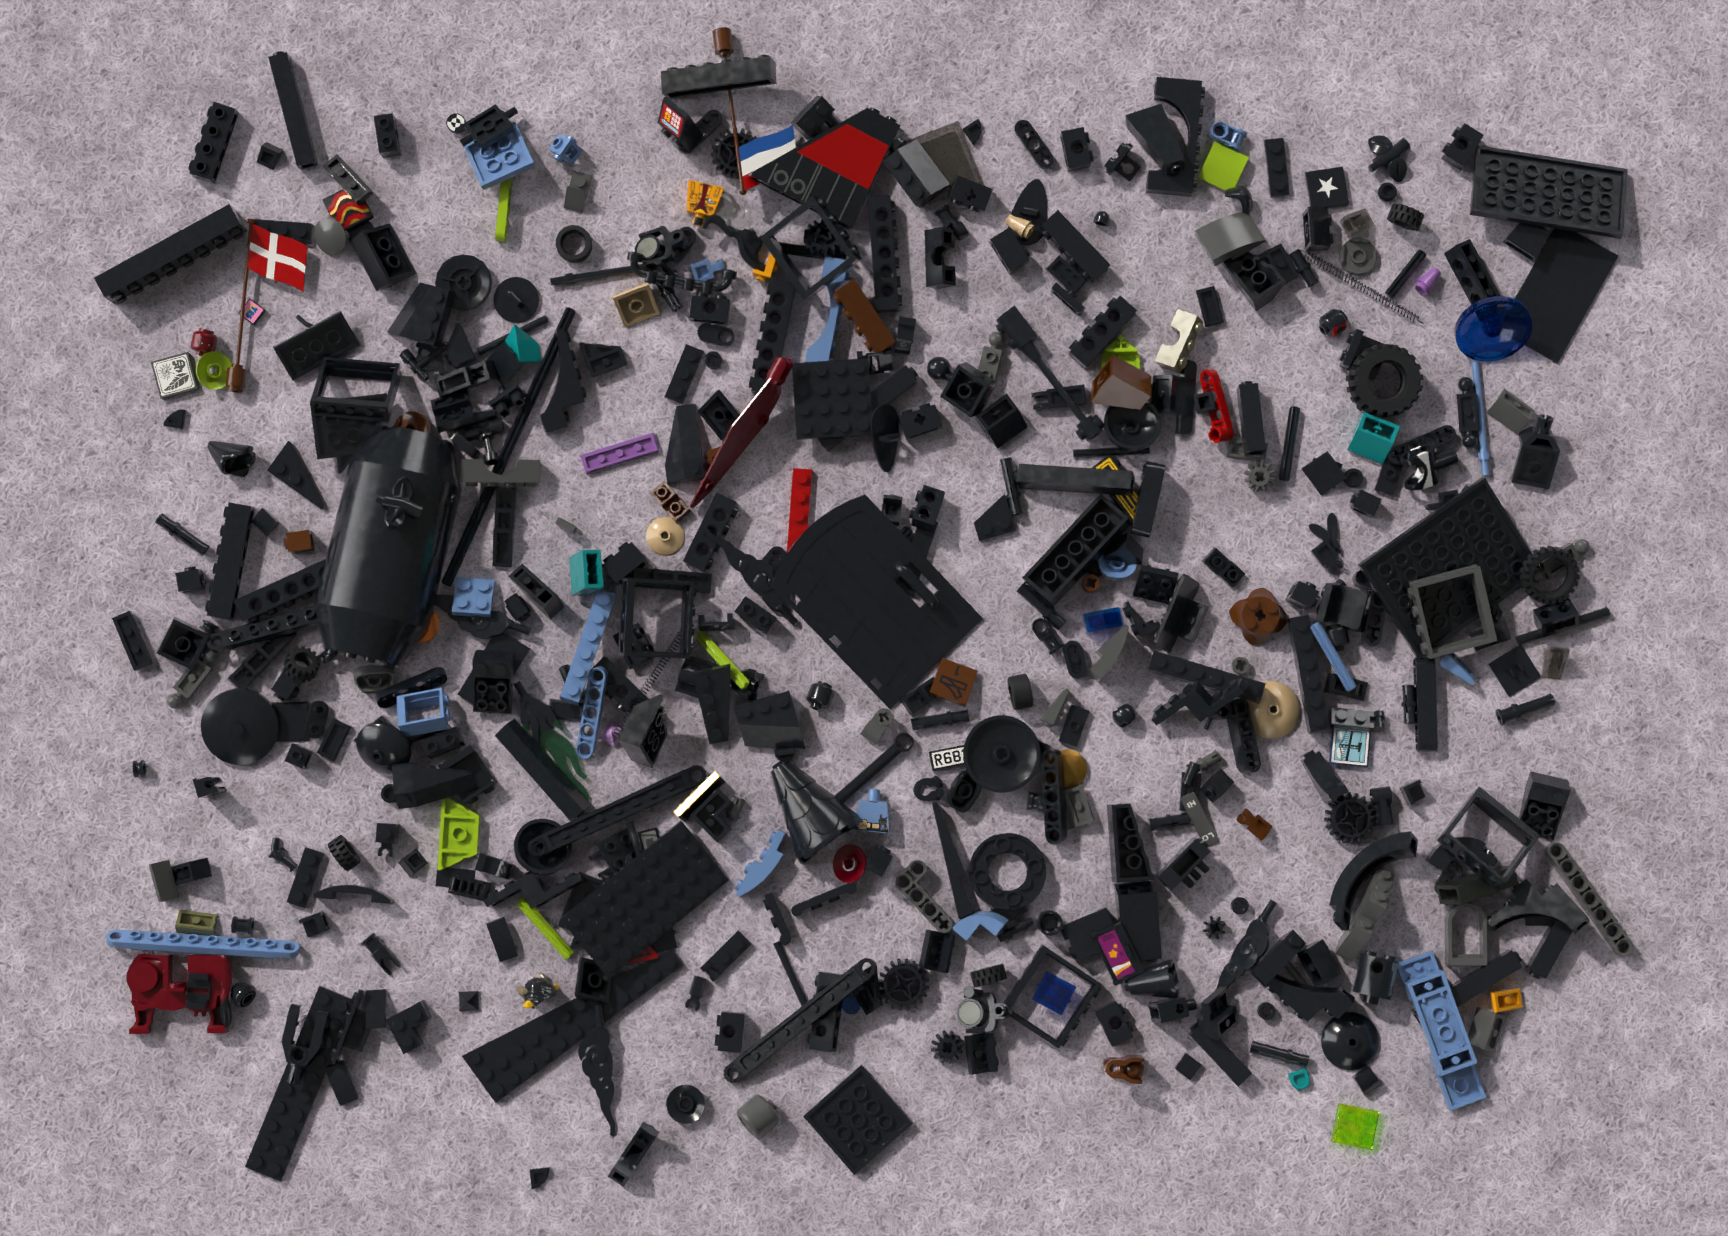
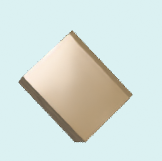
[612,283,660,327]

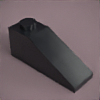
[508,564,564,620]
[1250,929,1306,986]

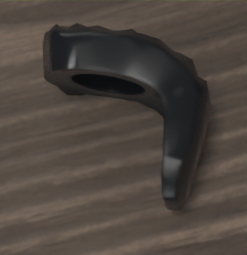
[1225,186,1253,213]

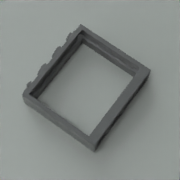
[1407,564,1497,659]

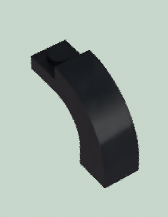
[1425,837,1498,871]
[608,1121,660,1187]

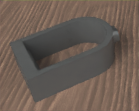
[1445,901,1487,965]

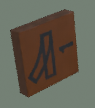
[929,658,978,707]

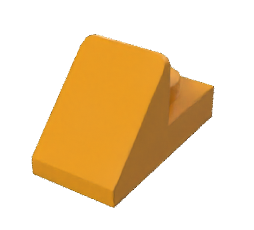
[1489,988,1523,1013]

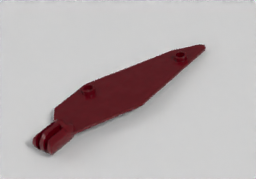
[690,357,793,508]

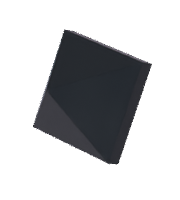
[459,991,479,1011]

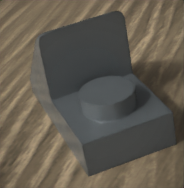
[564,171,592,213]

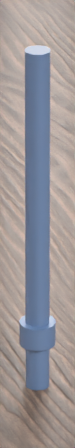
[1472,362,1490,476]

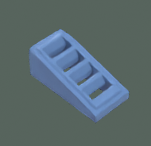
[1439,653,1475,684]

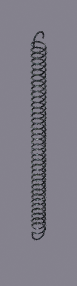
[1300,250,1424,324]
[608,629,681,743]

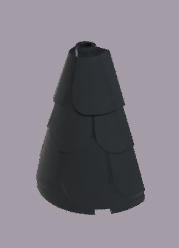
[771,761,863,865]

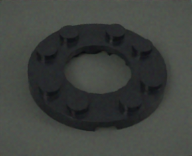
[969,833,1046,911]

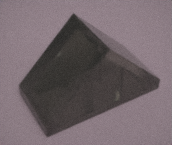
[1339,208,1374,238]
[1541,647,1570,680]

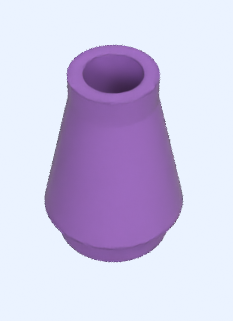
[1414,267,1441,296]

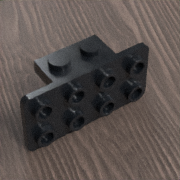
[1154,574,1209,653]

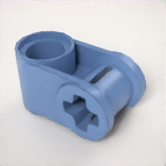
[1209,122,1247,152]

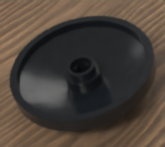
[201,688,280,765]
[963,715,1041,793]

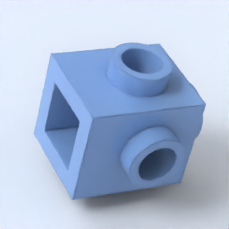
[549,134,583,165]

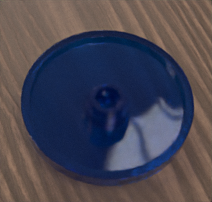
[1454,296,1533,362]

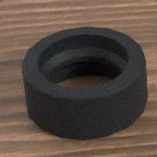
[555,225,592,263]

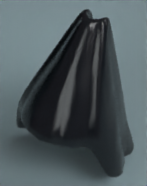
[207,441,256,477]

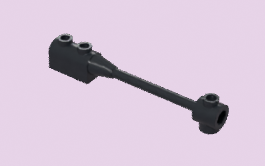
[995,305,1105,442]

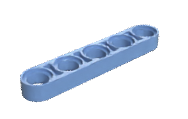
[576,666,608,759]

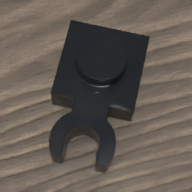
[1310,539,1343,575]

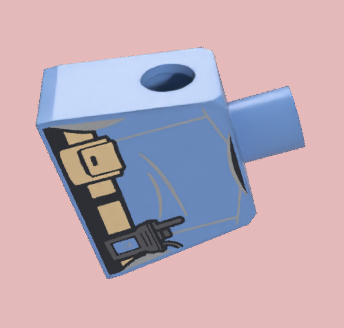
[852,789,889,833]

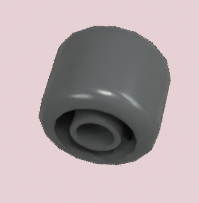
[737,1095,779,1139]

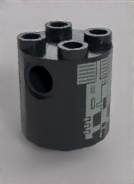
[1353,950,1399,1005]

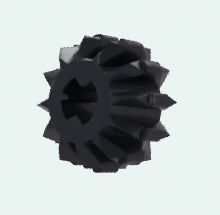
[931,1030,963,1064]

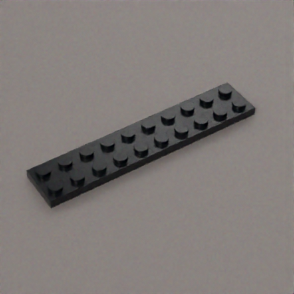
[245,986,353,1182]

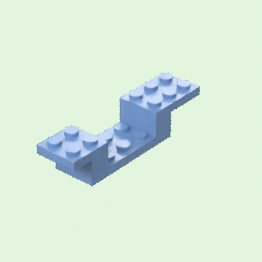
[1397,951,1486,1111]

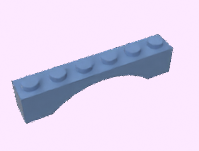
[805,257,851,362]
[560,589,616,706]

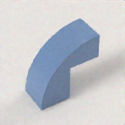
[952,911,1009,941]

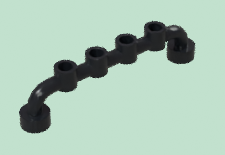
[627,252,737,295]

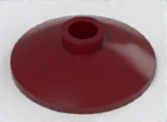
[833,844,866,883]

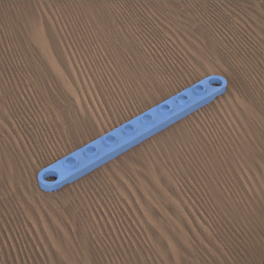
[106,930,300,959]

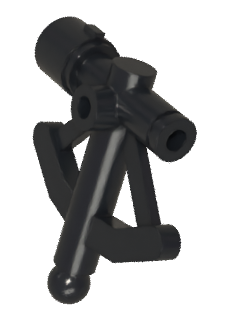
[399,342,448,382]

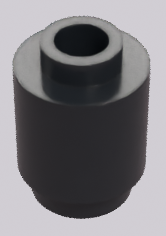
[504,593,532,622]

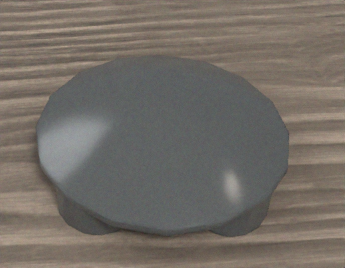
[314,216,349,255]

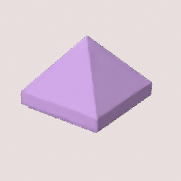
[600,721,621,747]

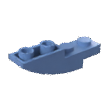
[735,830,786,897]

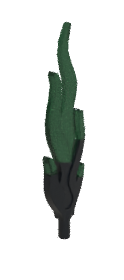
[513,681,590,809]

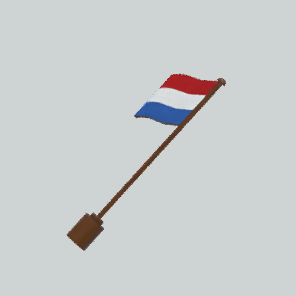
[712,27,796,195]

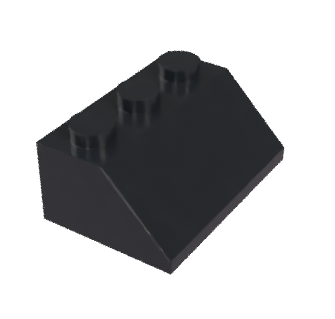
[883,139,951,208]
[350,223,416,292]

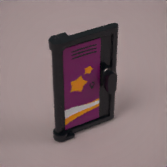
[1089,922,1145,985]

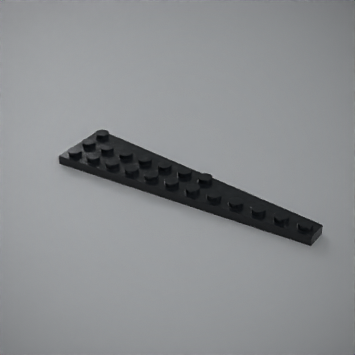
[462,949,684,1103]

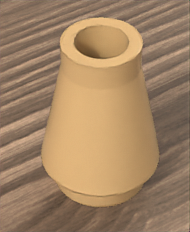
[1005,214,1034,239]

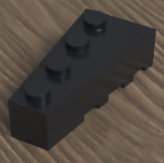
[1107,804,1155,882]

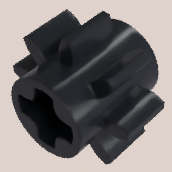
[1202,916,1226,939]

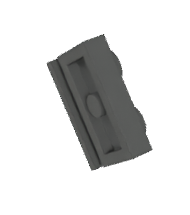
[1056,785,1095,830]

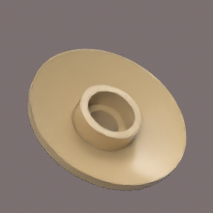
[646,517,684,555]

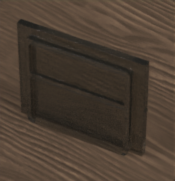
[906,121,983,205]

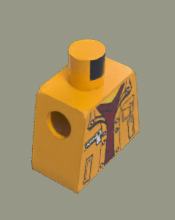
[687,180,725,228]

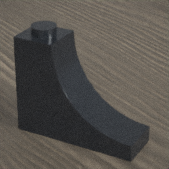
[1300,750,1349,801]

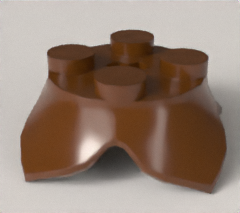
[1229,588,1287,645]

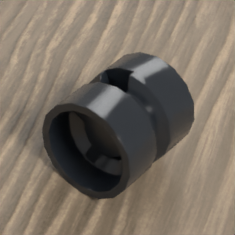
[1036,910,1063,936]

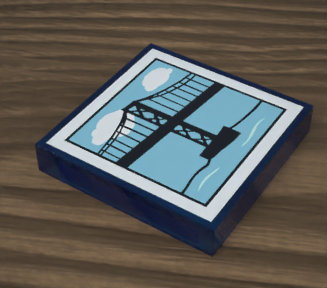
[1329,728,1371,767]

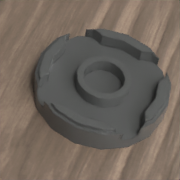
[1339,237,1377,276]

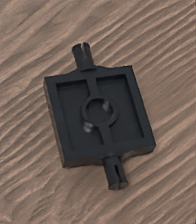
[459,104,518,150]

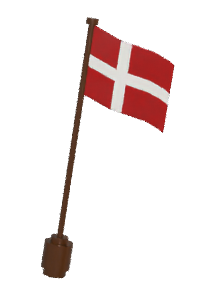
[226,219,308,393]

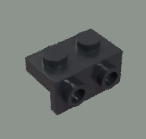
[919,929,955,973]
[964,1033,999,1075]

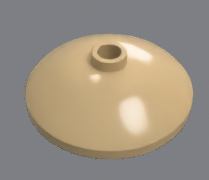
[1246,681,1300,739]

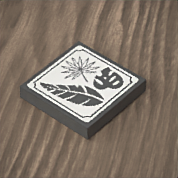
[151,352,199,399]

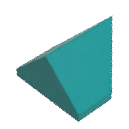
[505,324,541,365]

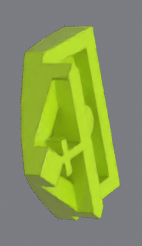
[1101,334,1140,369]

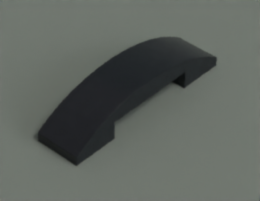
[313,885,393,904]

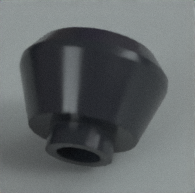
[230,982,256,1008]

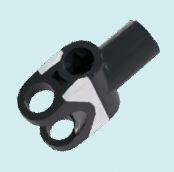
[1400,444,1458,491]

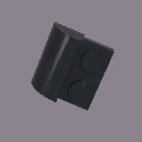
[1197,987,1239,1040]

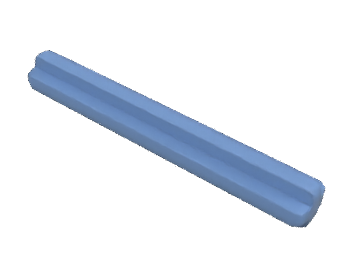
[1310,622,1356,691]

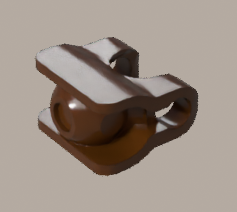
[1103,1055,1144,1084]

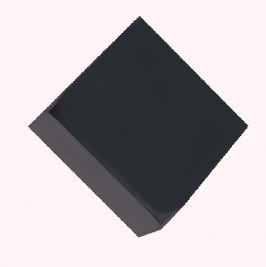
[257,142,283,170]
[1193,391,1216,415]
[398,848,428,877]

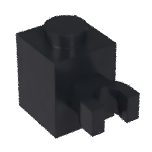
[375,823,400,857]

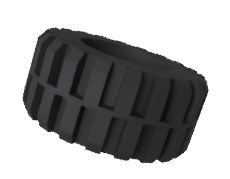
[1346,344,1423,417]

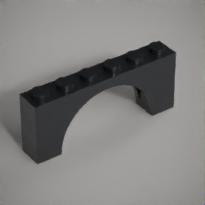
[1146,77,1205,197]

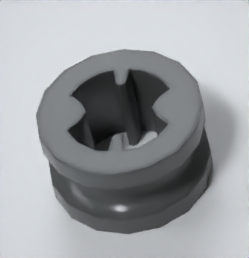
[1231,657,1249,674]

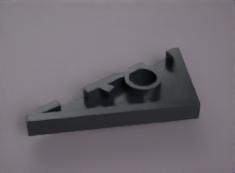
[267,441,324,509]

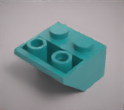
[1347,412,1400,464]

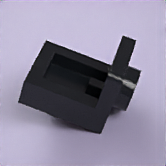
[882,494,903,526]

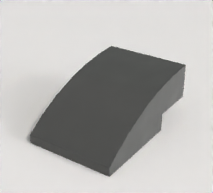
[1195,212,1266,266]
[1087,624,1129,682]

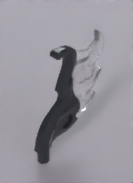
[702,193,766,272]

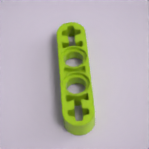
[495,177,513,242]

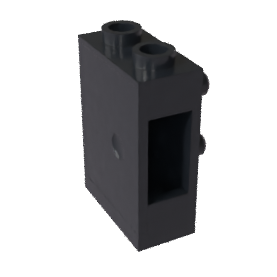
[1155,837,1210,890]

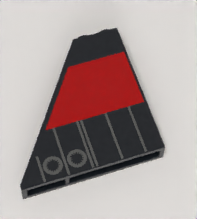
[748,107,901,229]

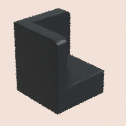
[1399,779,1426,805]
[298,911,330,937]

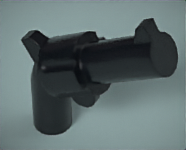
[268,838,297,873]

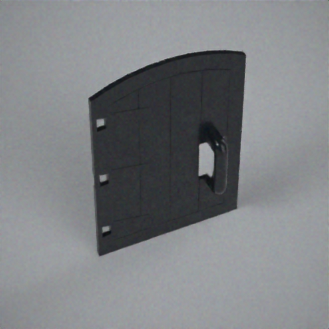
[771,494,983,709]

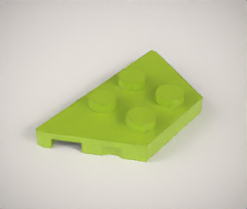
[437,797,480,870]

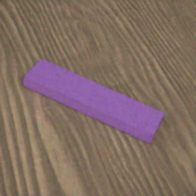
[580,433,659,474]

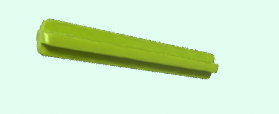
[696,632,750,689]
[516,897,573,960]

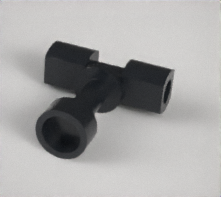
[464,418,505,466]

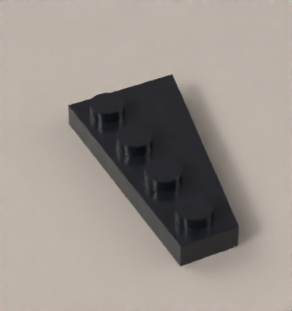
[693,664,731,744]

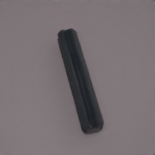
[1385,249,1426,298]

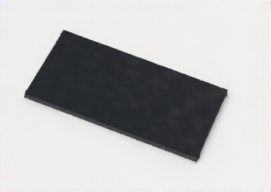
[1497,228,1618,363]

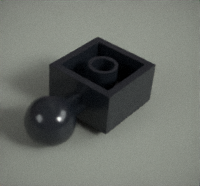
[927,356,997,418]

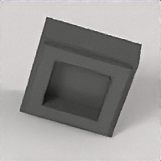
[555,518,577,534]

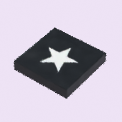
[1304,166,1349,208]

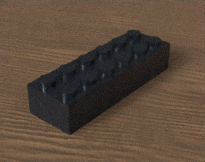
[1022,494,1131,607]

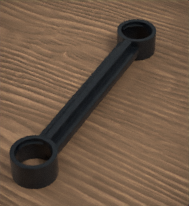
[835,733,914,803]

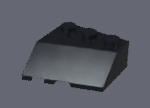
[618,695,667,768]

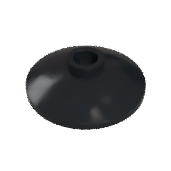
[666,1084,705,1124]

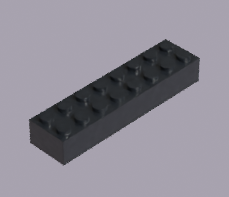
[94,204,248,304]

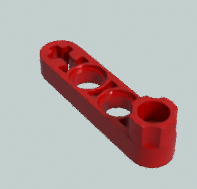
[1200,369,1234,443]

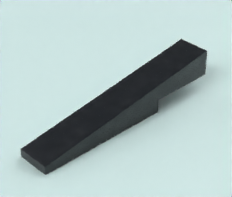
[932,802,973,918]

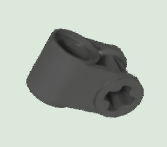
[860,708,892,745]

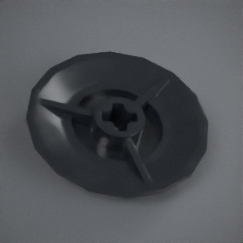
[435,254,492,311]

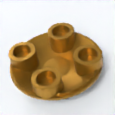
[1050,749,1087,788]

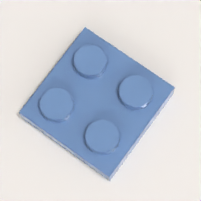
[452,577,495,617]

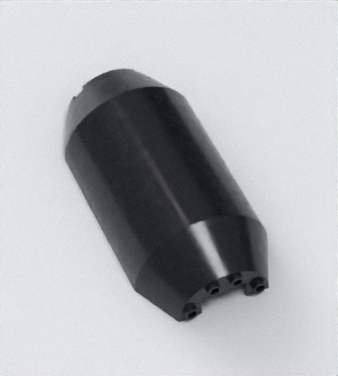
[315,425,462,669]

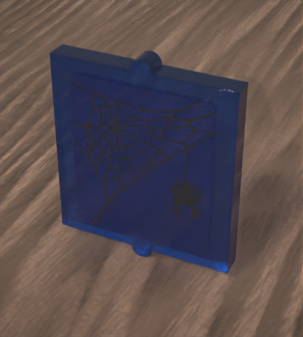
[1032,971,1076,1015]

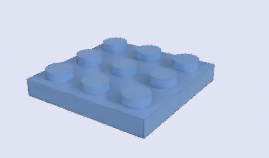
[464,122,536,190]

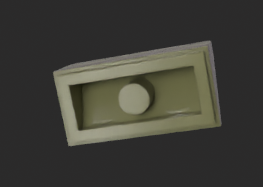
[175,910,218,935]

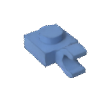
[690,258,725,281]

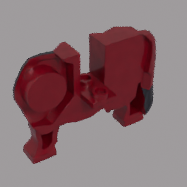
[126,954,233,1034]

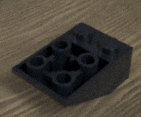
[472,650,514,714]
[1519,771,1571,840]

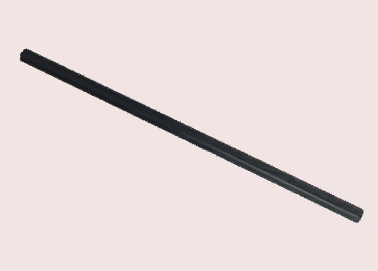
[441,307,576,587]

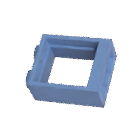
[397,688,451,737]

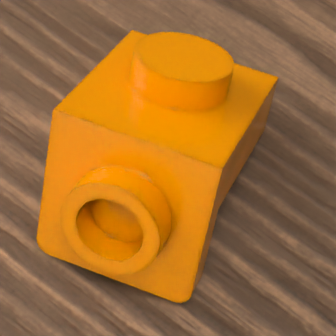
[752,254,779,282]

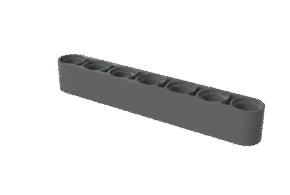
[1545,843,1633,956]

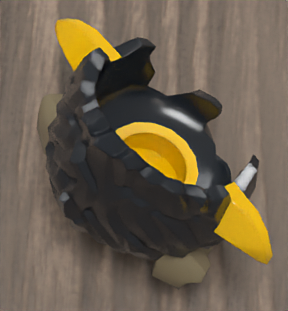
[516,973,559,1009]

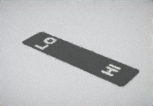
[1181,792,1219,847]

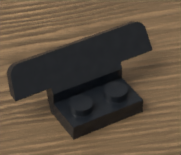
[1151,360,1197,434]

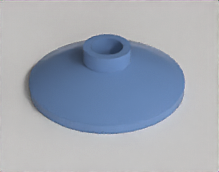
[1098,554,1136,579]

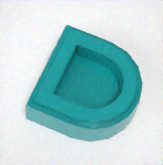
[1288,1068,1310,1090]

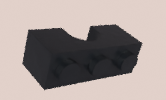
[924,227,956,289]

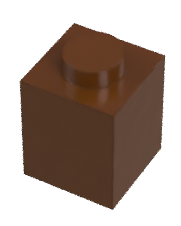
[284,530,314,553]

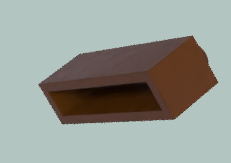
[832,277,896,353]

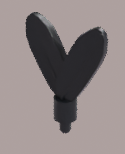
[1309,513,1341,554]

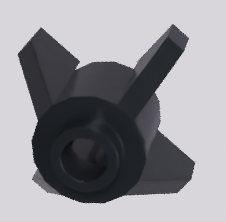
[730,668,765,701]

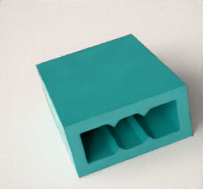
[569,550,604,596]

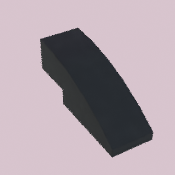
[434,360,498,397]

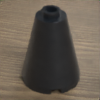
[1125,959,1179,998]

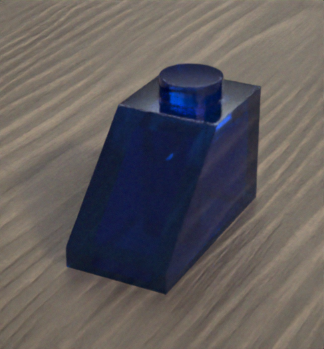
[1082,607,1123,634]

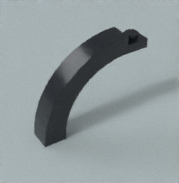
[1329,831,1418,931]

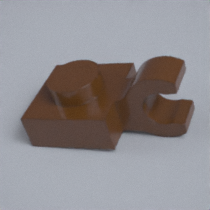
[1236,808,1273,841]

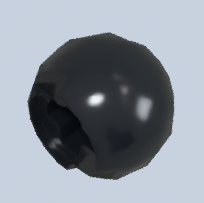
[1112,704,1137,727]

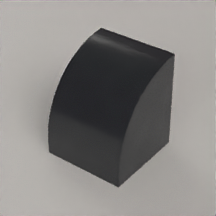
[252,508,280,537]
[1352,1066,1381,1096]

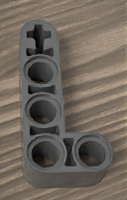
[895,860,953,933]

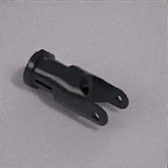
[361,933,401,975]

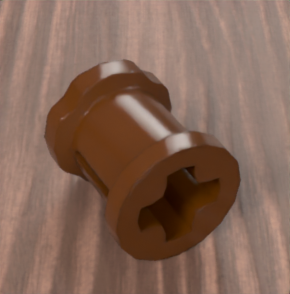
[1081,574,1100,593]

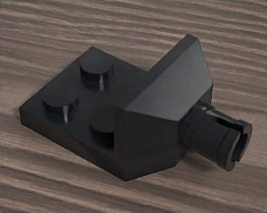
[1511,414,1560,489]

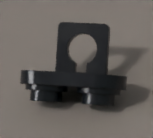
[1104,143,1141,181]

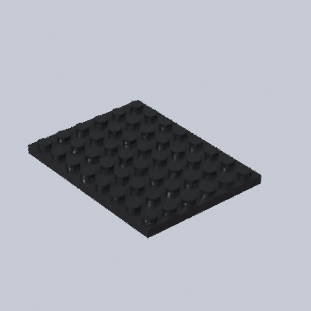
[1358,477,1540,659]

